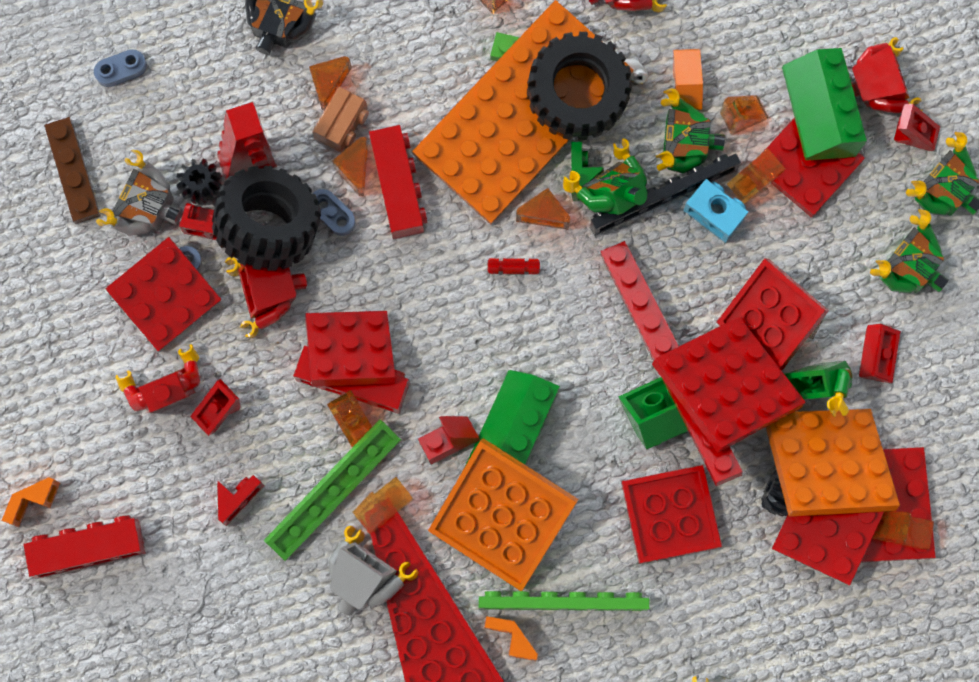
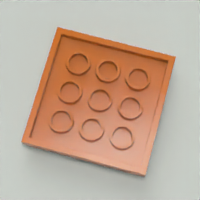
[766,409,900,516]
[428,438,579,591]

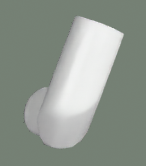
[625,59,648,84]

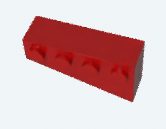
[217,102,277,180]

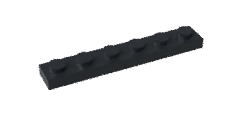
[590,153,741,236]

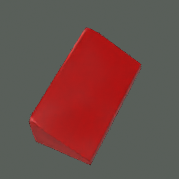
[859,323,901,384]

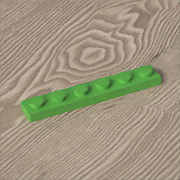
[263,419,401,561]
[479,591,649,611]

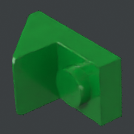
[571,142,604,201]

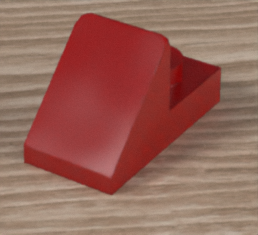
[894,104,940,151]
[190,379,241,436]
[418,416,480,465]
[217,475,265,526]

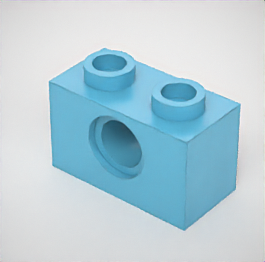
[683,179,749,243]

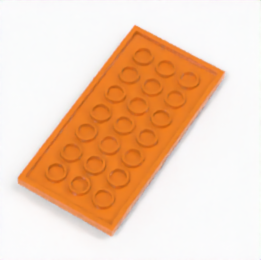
[412,0,634,225]

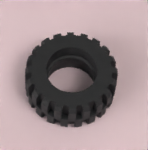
[527,31,632,141]
[212,166,321,271]

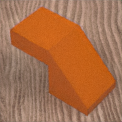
[673,49,703,110]
[1,477,60,527]
[484,616,538,661]

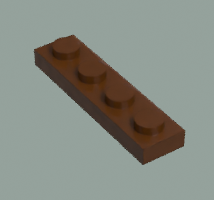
[44,117,101,224]

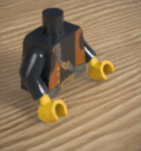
[245,0,323,55]

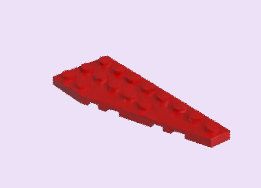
[365,498,504,682]

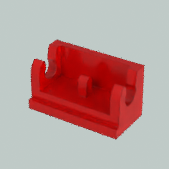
[179,203,217,240]

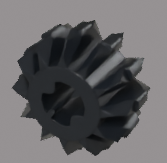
[176,158,222,204]
[761,469,788,517]

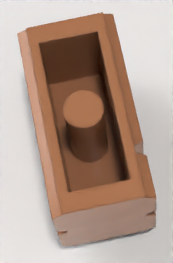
[312,87,369,153]

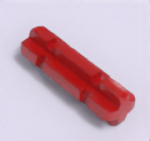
[487,258,540,274]

